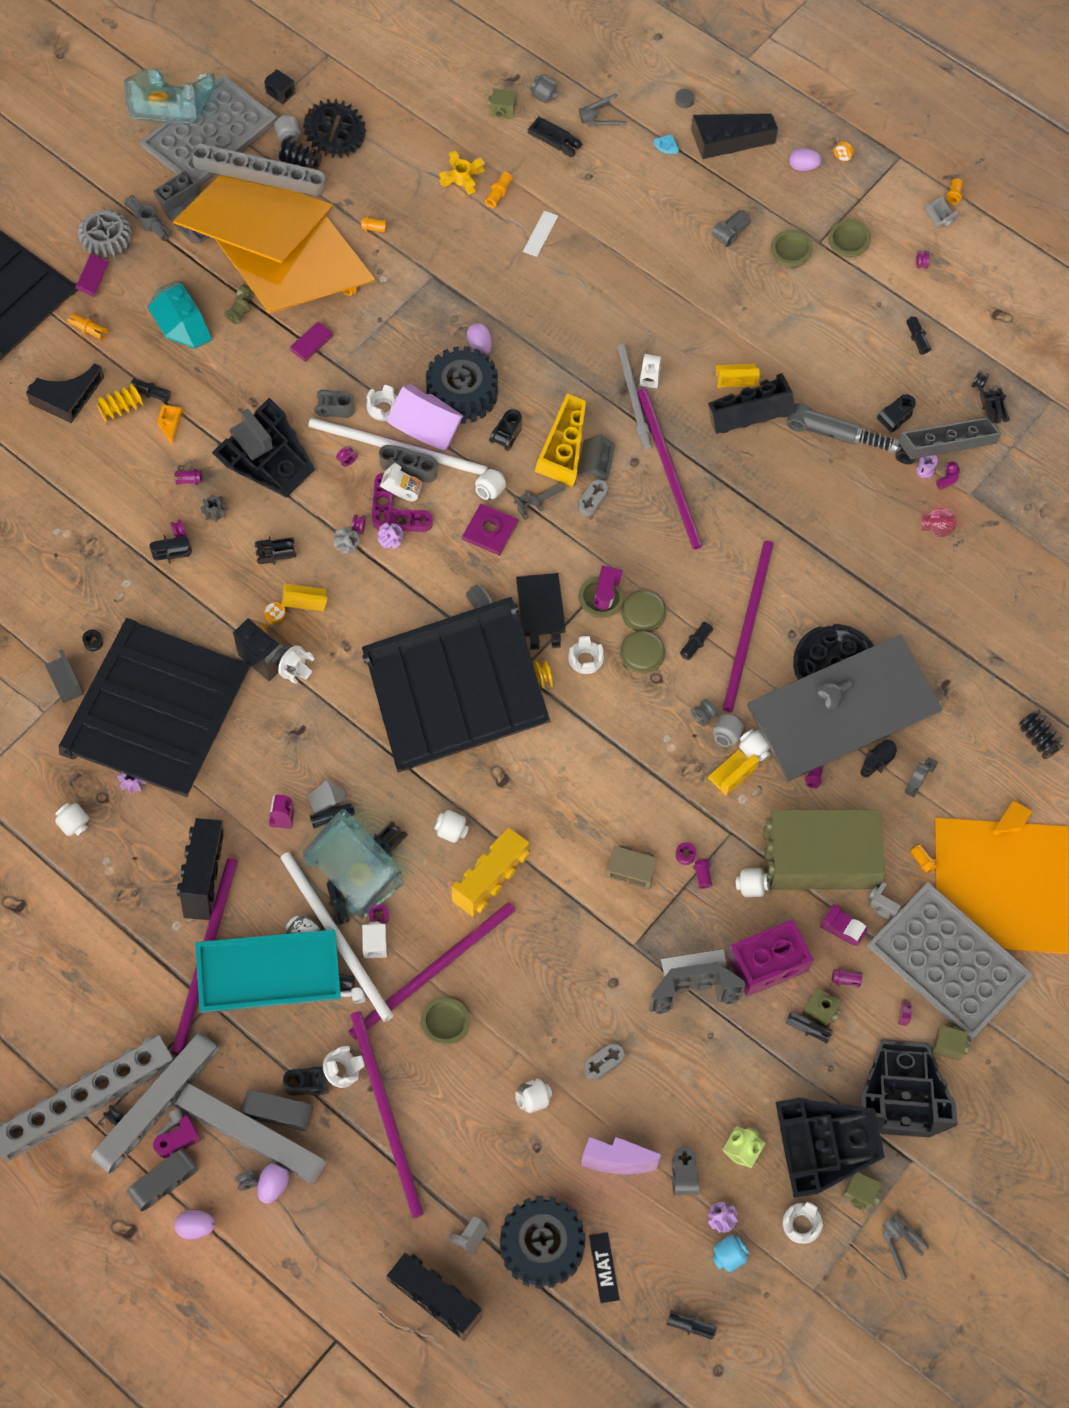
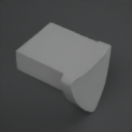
[307,780,346,814]
[447,1216,489,1255]

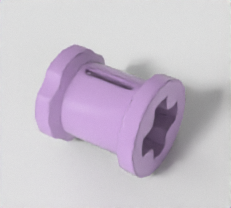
[916,455,938,478]

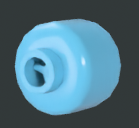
[712,1235,750,1272]

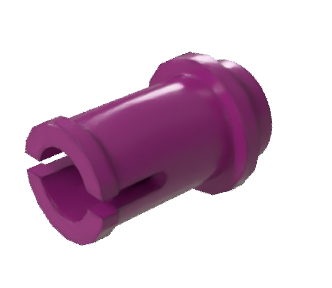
[175,468,202,485]
[805,766,824,789]
[693,859,713,889]
[832,968,862,987]

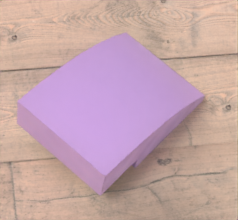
[387,384,463,451]
[581,1137,661,1174]

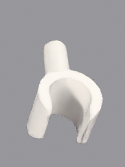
[340,987,366,1004]

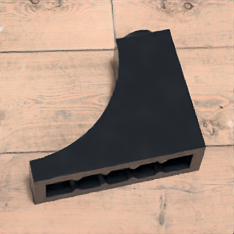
[26,363,104,424]

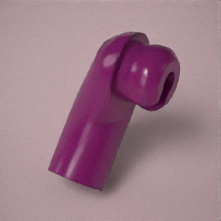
[936,462,960,490]

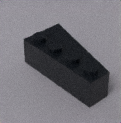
[691,113,778,159]
[708,373,796,434]
[177,818,224,920]
[386,1253,482,1342]

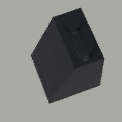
[233,618,293,681]

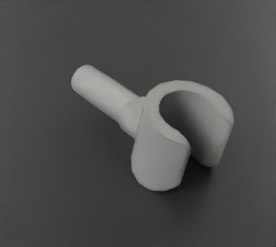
[156,1108,185,1136]

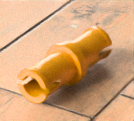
[485,172,513,208]
[67,312,108,340]

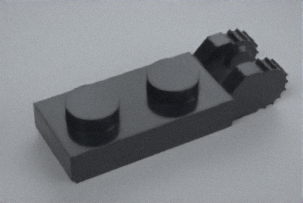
[528,116,582,157]

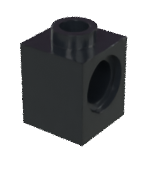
[264,69,296,105]

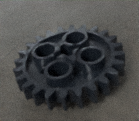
[303,98,366,158]

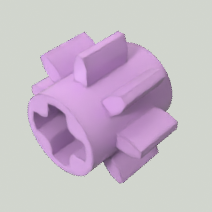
[377,522,403,549]
[117,773,147,794]
[708,1202,738,1233]

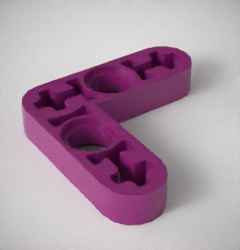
[372,473,433,532]

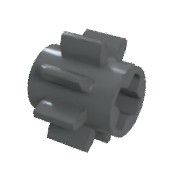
[200,495,228,522]

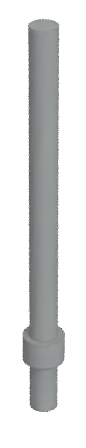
[617,344,651,449]

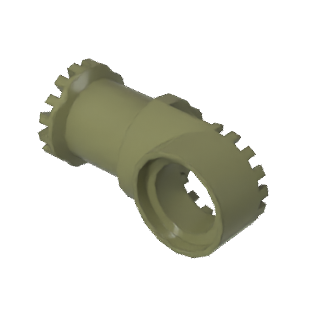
[224,284,255,324]

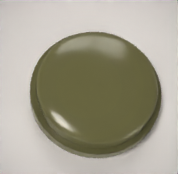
[829,220,871,258]
[771,230,813,267]
[578,576,623,618]
[621,591,666,632]
[620,631,665,674]
[421,997,470,1045]

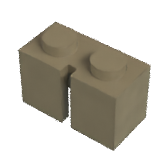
[606,846,657,890]

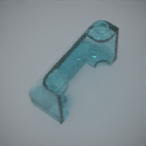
[124,69,215,124]
[302,809,403,919]

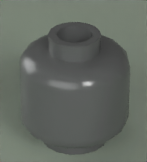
[530,74,559,103]

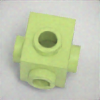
[722,1126,765,1168]

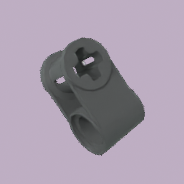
[314,390,355,418]
[672,1147,699,1196]

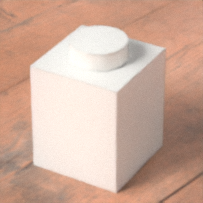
[362,922,387,959]

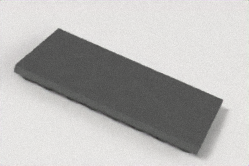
[747,634,943,782]

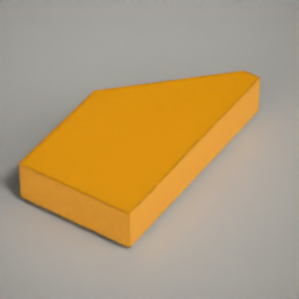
[157,404,183,443]
[993,800,1033,835]

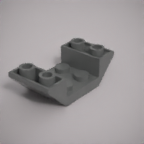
[153,171,210,243]
[649,962,745,1014]

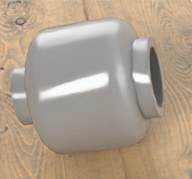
[274,115,302,144]
[712,714,745,747]

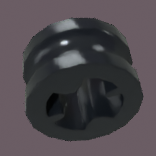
[971,371,989,391]
[82,629,103,652]
[102,1105,124,1126]

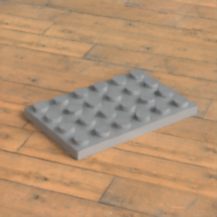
[140,75,278,187]
[867,883,1033,1041]

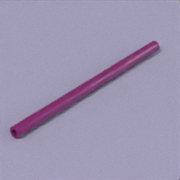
[637,389,703,550]
[722,541,774,712]
[171,858,238,1056]
[348,902,515,1040]
[350,1011,424,1219]

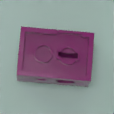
[727,919,813,997]

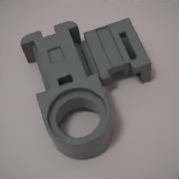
[904,757,938,798]

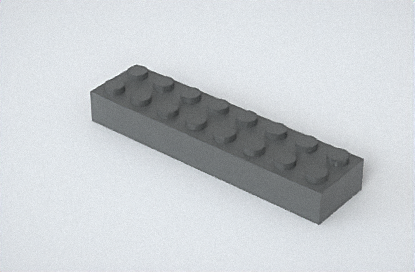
[898,417,1001,459]

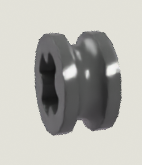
[235,1171,258,1191]

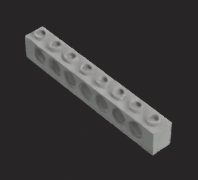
[0,1035,174,1163]

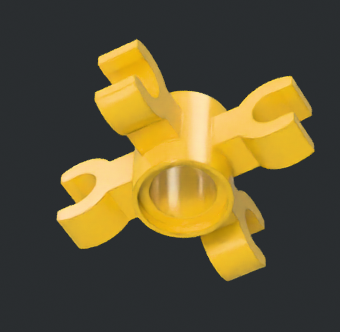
[439,150,485,195]

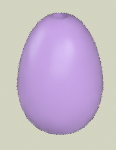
[789,148,822,171]
[467,323,492,356]
[257,1163,289,1204]
[175,1210,215,1240]

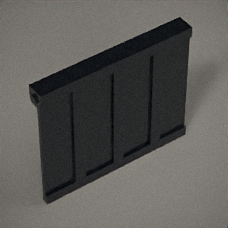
[0,230,78,361]
[362,597,551,773]
[58,617,251,798]

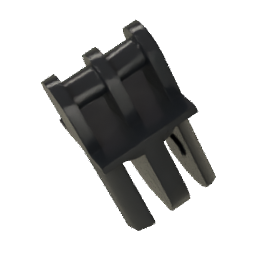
[980,387,1010,423]
[149,535,192,564]
[254,536,297,565]
[860,740,897,778]
[363,821,408,865]

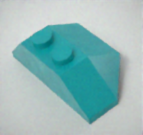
[147,281,212,349]

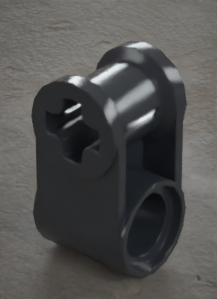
[877,394,916,433]
[489,409,522,451]
[283,1067,329,1096]

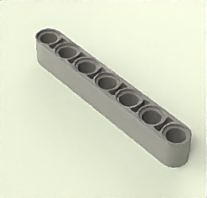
[192,144,325,196]
[91,1032,219,1174]
[174,1084,327,1184]

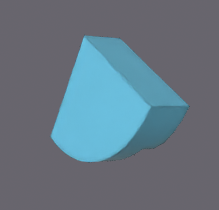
[654,134,679,154]

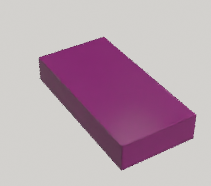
[75,253,109,297]
[290,322,333,362]

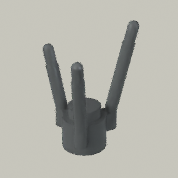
[579,94,627,127]
[882,1215,929,1280]

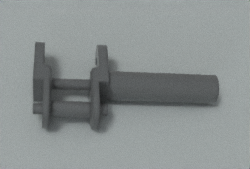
[514,482,565,520]

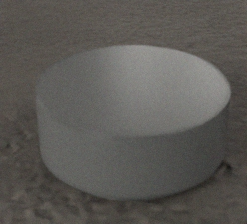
[675,89,695,108]

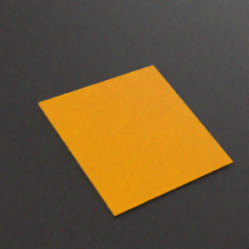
[173,175,333,263]
[214,215,375,313]
[935,818,1069,954]

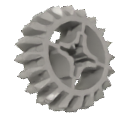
[77,208,132,259]

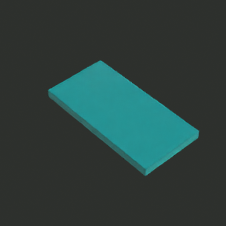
[195,929,341,1013]

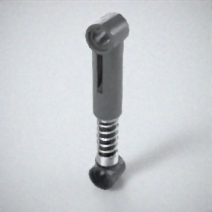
[786,403,916,465]

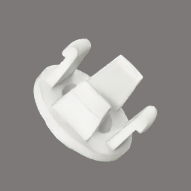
[366,385,397,421]
[568,636,604,674]
[279,645,315,684]
[323,1046,365,1088]
[782,1201,823,1244]

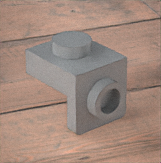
[924,196,959,228]
[869,882,901,920]

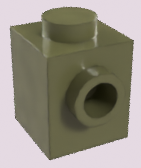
[487,88,516,119]
[803,987,842,1027]
[932,1025,970,1061]
[843,1172,883,1210]

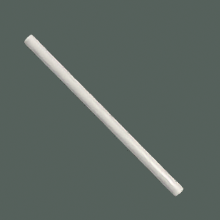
[309,417,488,475]
[280,852,393,1022]

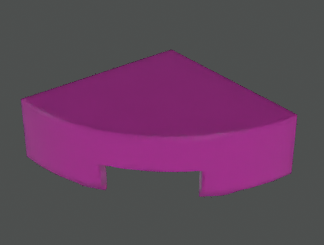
[898,1002,912,1026]

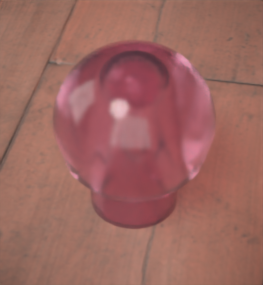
[922,508,957,537]

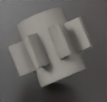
[333,527,359,554]

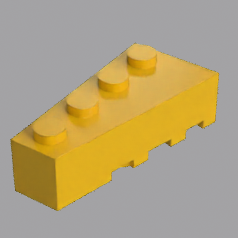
[534,393,586,487]
[451,827,530,918]

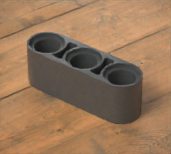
[379,445,438,483]
[241,1090,313,1131]
[127,1149,198,1211]

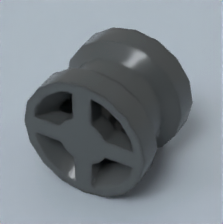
[691,699,718,726]

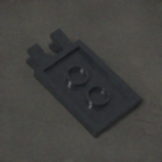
[516,573,566,650]

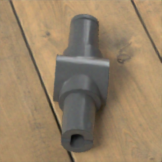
[124,195,171,241]

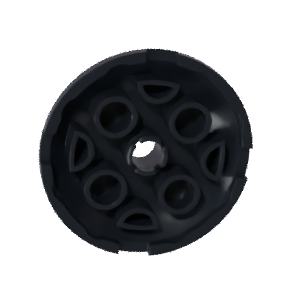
[793,624,874,680]

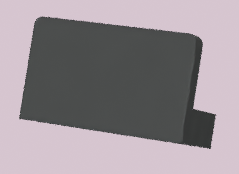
[229,408,273,460]
[577,434,615,481]
[45,649,83,703]

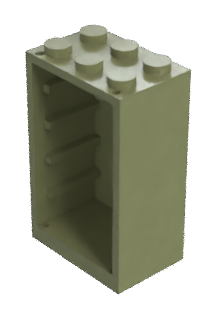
[763,810,885,890]

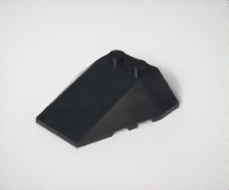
[212,397,315,498]
[860,1040,958,1138]
[775,1098,885,1198]

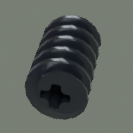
[279,137,322,170]
[1019,710,1064,759]

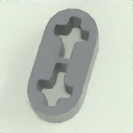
[579,480,608,517]
[584,1044,624,1081]

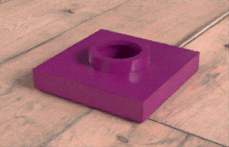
[462,503,518,556]

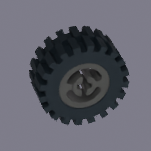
[426,346,498,424]
[500,1196,586,1289]

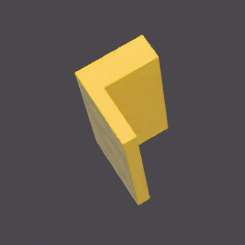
[715,364,760,388]
[281,583,327,612]
[708,749,760,796]

